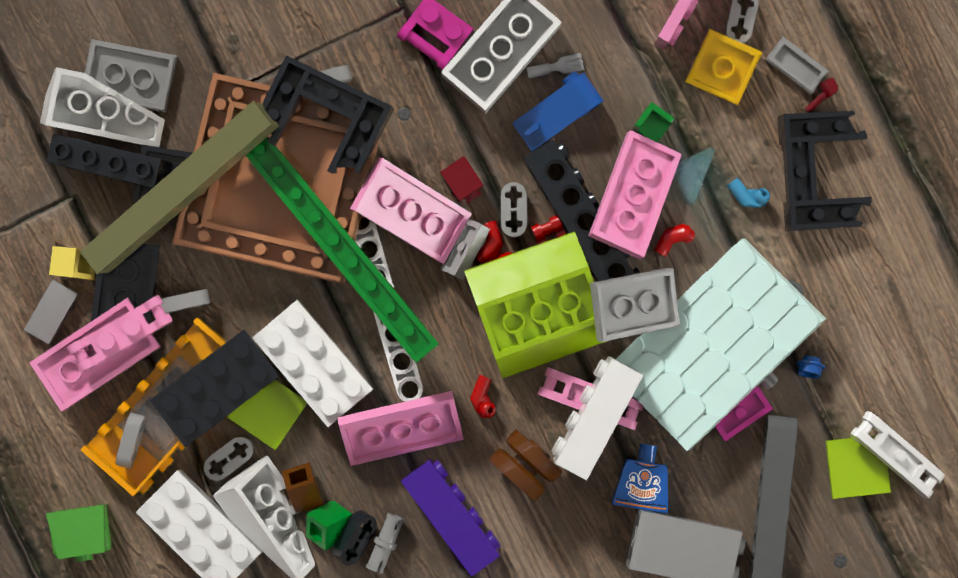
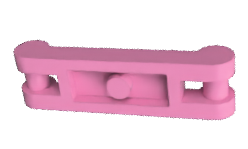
[67,295,173,373]
[537,367,644,430]

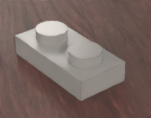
[440,219,490,280]

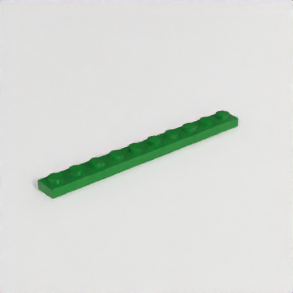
[246,136,440,363]

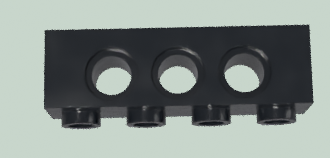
[46,134,172,188]

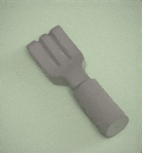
[526,53,585,79]

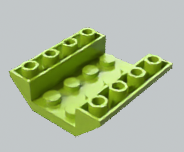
[464,232,607,379]

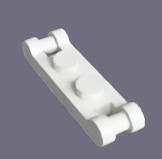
[850,411,945,500]

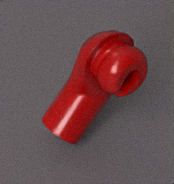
[476,220,503,263]
[654,224,695,257]
[470,374,496,418]

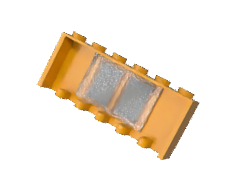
[81,318,227,496]

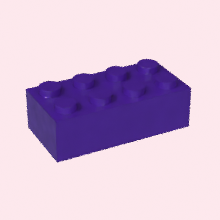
[401,458,501,577]

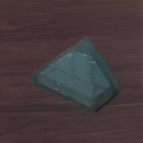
[674,148,715,206]

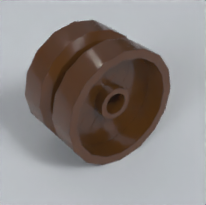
[489,429,563,502]

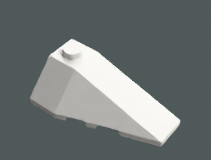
[40,67,165,147]
[213,455,315,578]

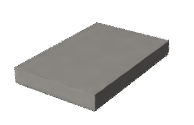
[85,39,178,113]
[590,268,680,342]

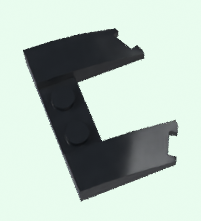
[262,55,394,174]
[777,111,872,232]

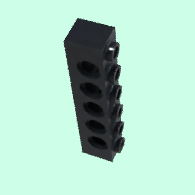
[523,139,641,282]

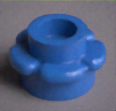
[796,356,825,379]

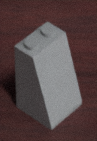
[625,509,746,578]

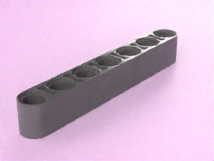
[749,415,798,578]

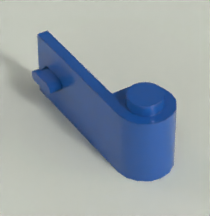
[512,71,604,151]

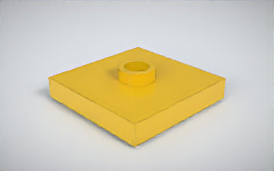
[685,28,762,105]

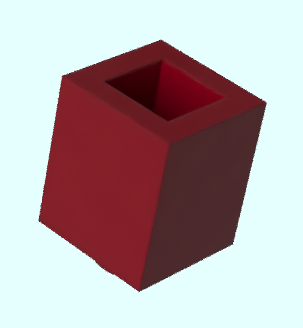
[440,156,484,203]

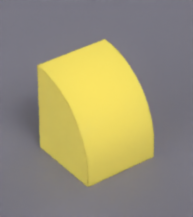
[49,246,95,280]

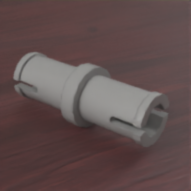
[366,513,405,574]

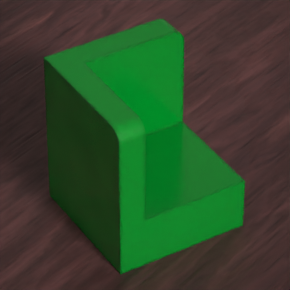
[632,102,675,143]
[306,501,352,551]

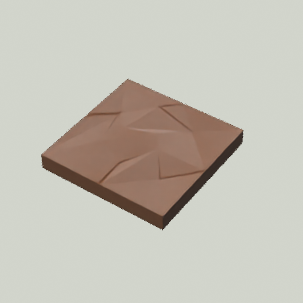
[172,73,380,285]

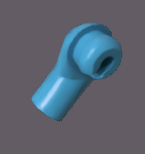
[727,178,770,208]

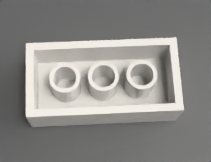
[441,0,562,114]
[252,300,374,427]
[551,356,644,480]
[136,469,263,578]

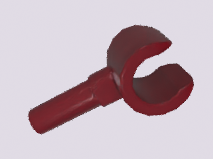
[805,78,838,113]

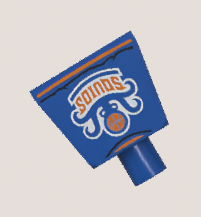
[611,443,668,513]

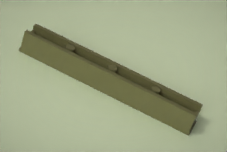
[80,101,279,274]

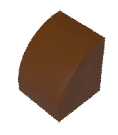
[282,462,324,514]

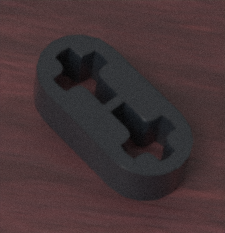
[333,510,377,566]

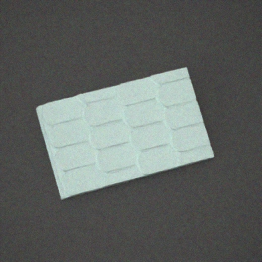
[615,238,826,451]

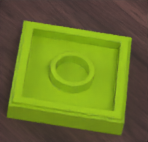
[227,380,308,450]
[825,435,891,499]

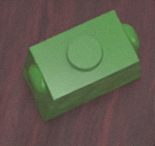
[46,504,112,562]

